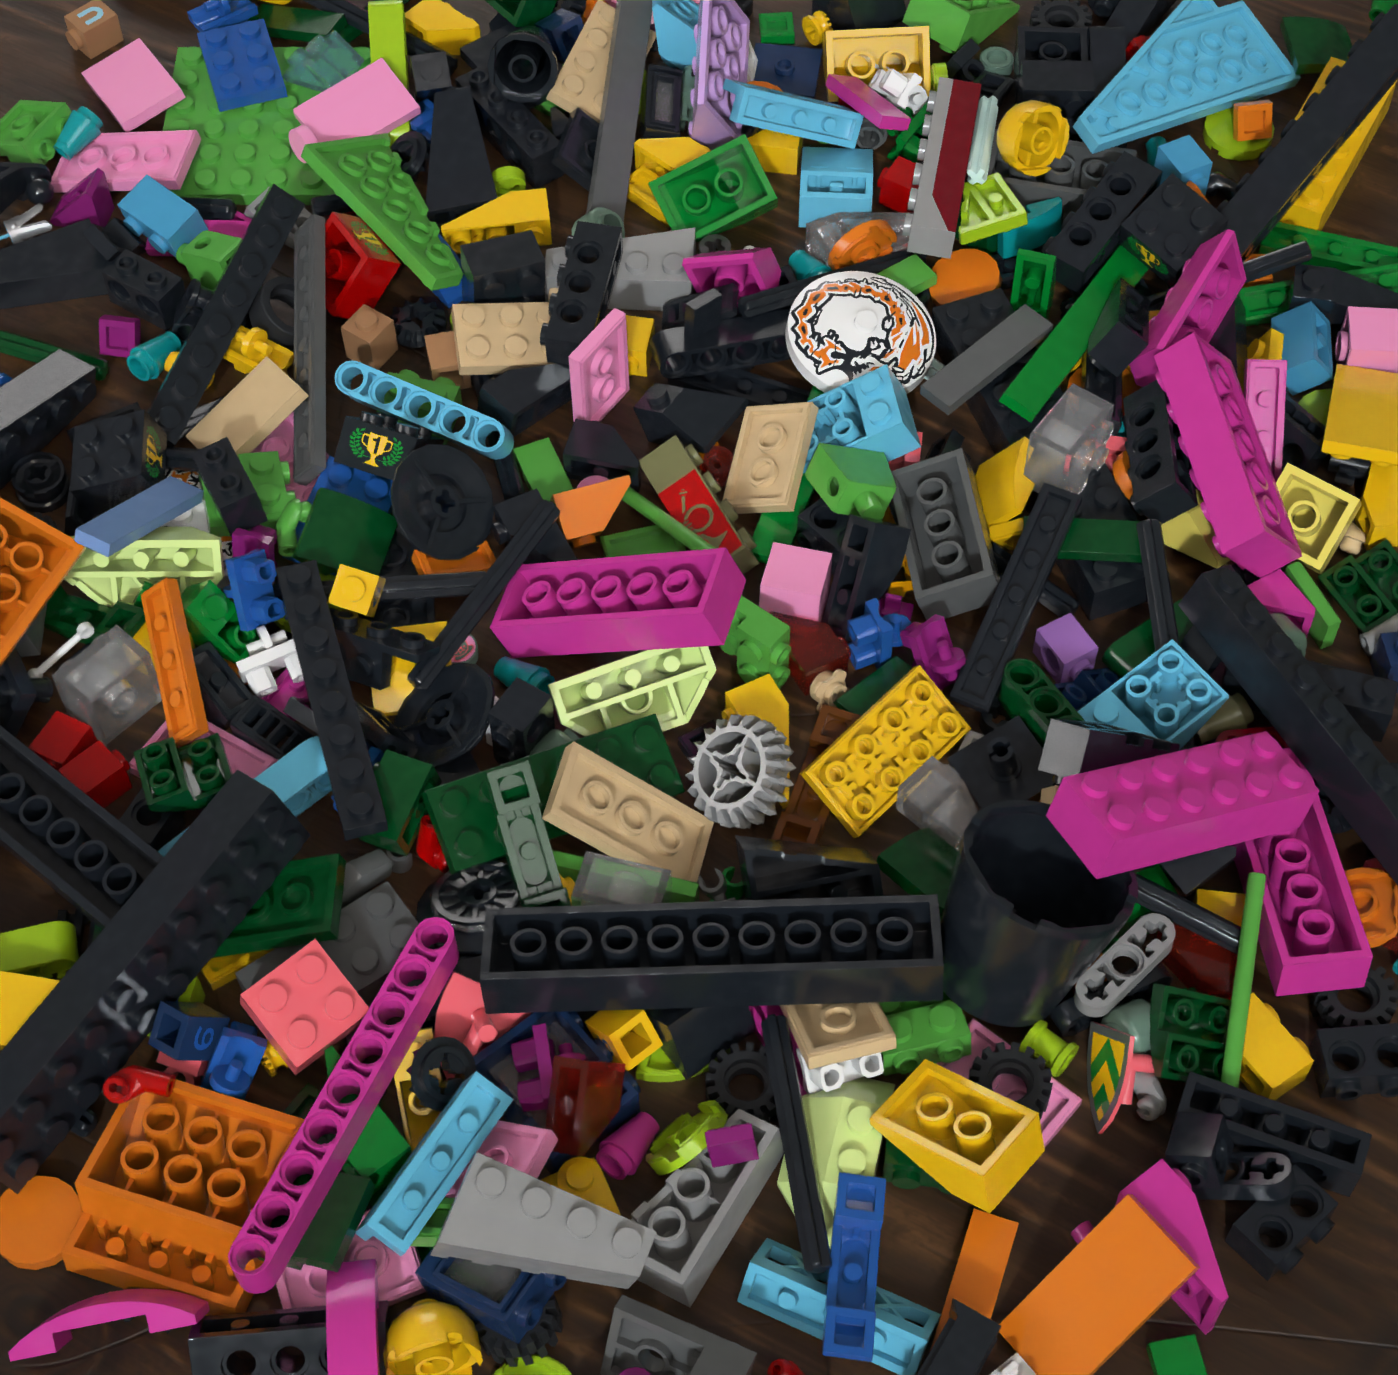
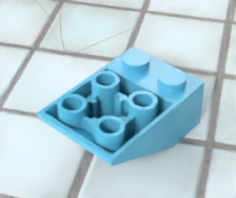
[798,147,873,229]
[803,364,921,473]
[1077,639,1229,750]

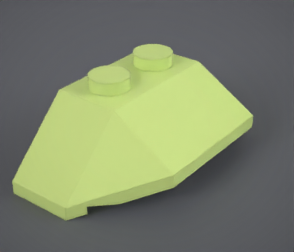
[64,527,225,607]
[547,646,716,737]
[777,1077,895,1248]

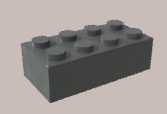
[988,129,1137,223]
[891,448,1001,620]
[235,881,435,1007]

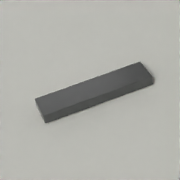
[920,304,1053,415]

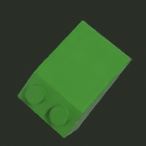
[902,0,1020,54]

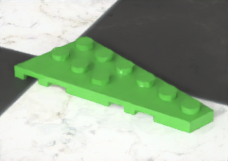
[301,133,464,291]

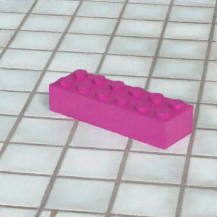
[1154,332,1302,578]
[490,548,746,658]
[1046,731,1320,879]
[1230,748,1373,996]

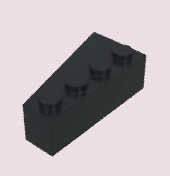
[0,349,97,490]

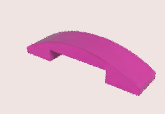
[326,1259,380,1375]
[8,1288,210,1362]

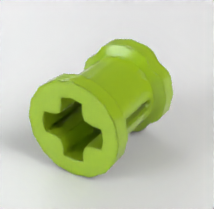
[1019,1020,1079,1078]

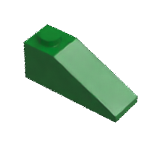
[1010,248,1056,320]
[324,1046,412,1195]

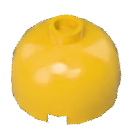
[996,100,1069,177]
[383,1299,483,1375]

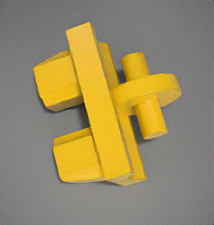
[223,325,294,375]

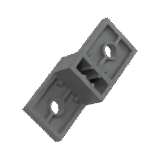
[600,1295,757,1375]

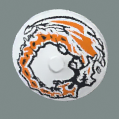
[785,271,936,394]

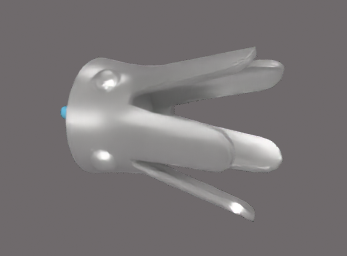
[0,203,52,245]

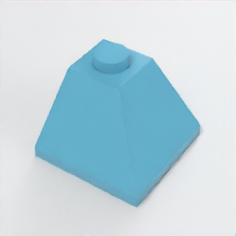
[652,0,699,70]

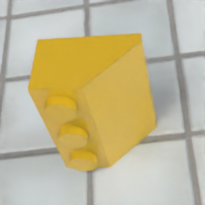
[822,26,931,102]

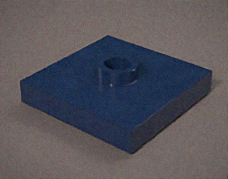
[754,43,823,99]

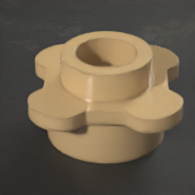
[810,669,849,713]

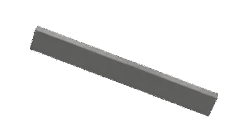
[586,0,652,223]
[293,214,326,486]

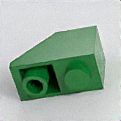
[181,580,259,664]

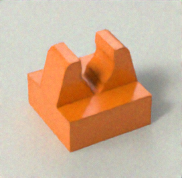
[1233,100,1273,142]

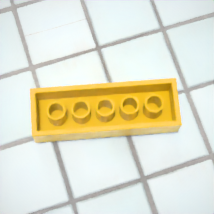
[1279,56,1398,231]

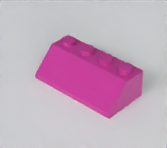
[1129,229,1247,387]

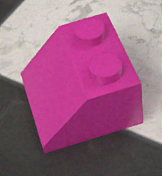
[682,247,781,308]

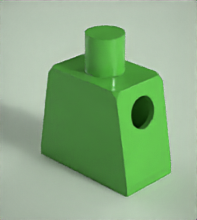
[176,230,262,292]
[804,443,896,520]

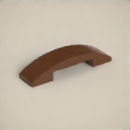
[771,704,862,844]

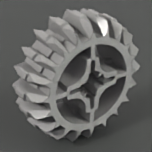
[685,714,796,829]

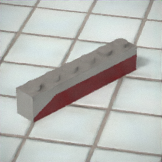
[902,77,982,259]

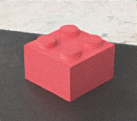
[240,939,369,1076]

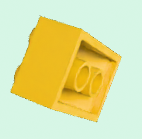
[869,1059,1045,1213]

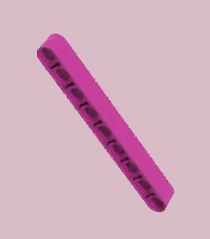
[228,917,459,1294]

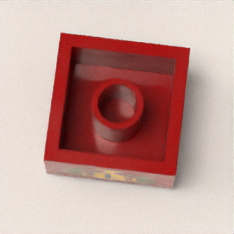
[325,211,401,319]

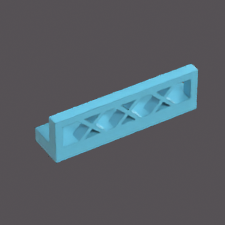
[723,78,864,149]
[355,1071,514,1256]
[737,1238,941,1375]

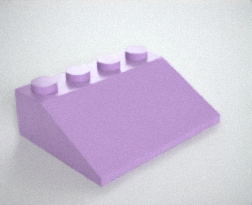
[688,0,750,151]

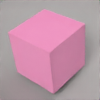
[1335,306,1398,373]
[759,542,833,637]

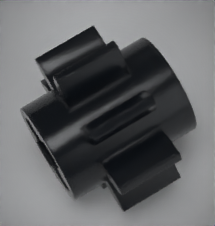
[1327,456,1371,487]

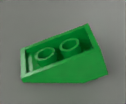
[648,134,778,243]

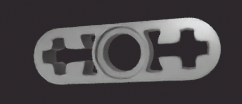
[1074,913,1176,1017]

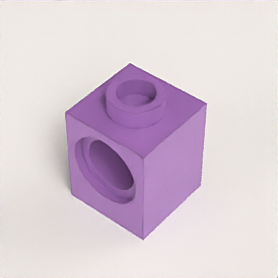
[1033,613,1099,683]

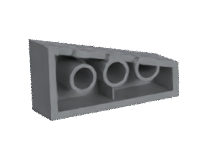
[545,227,696,311]
[631,1109,784,1308]
[430,1152,657,1289]

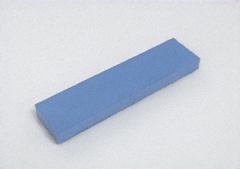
[74,476,204,557]

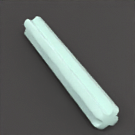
[966,95,999,185]

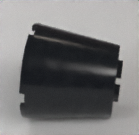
[940,800,1138,1027]

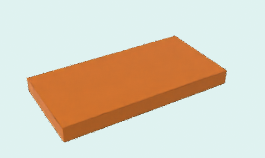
[999,1194,1200,1375]

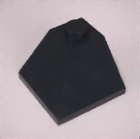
[633,383,749,454]

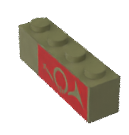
[639,435,759,574]

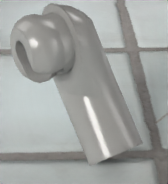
[1134,1072,1167,1121]

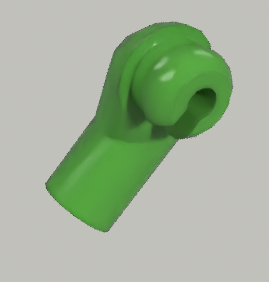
[275,499,312,557]

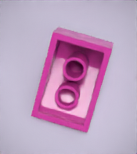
[1115,1159,1229,1335]

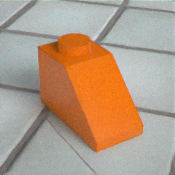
[550,475,631,549]

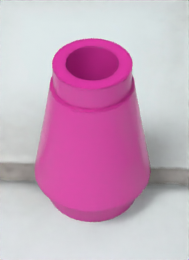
[596,1112,660,1180]

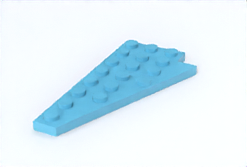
[1073,0,1301,154]

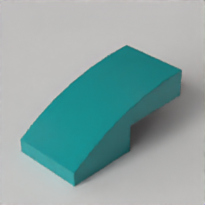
[998,197,1062,259]

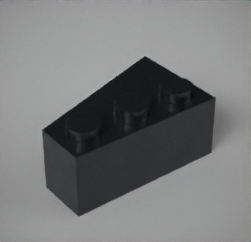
[1038,719,1180,784]
[735,835,884,900]

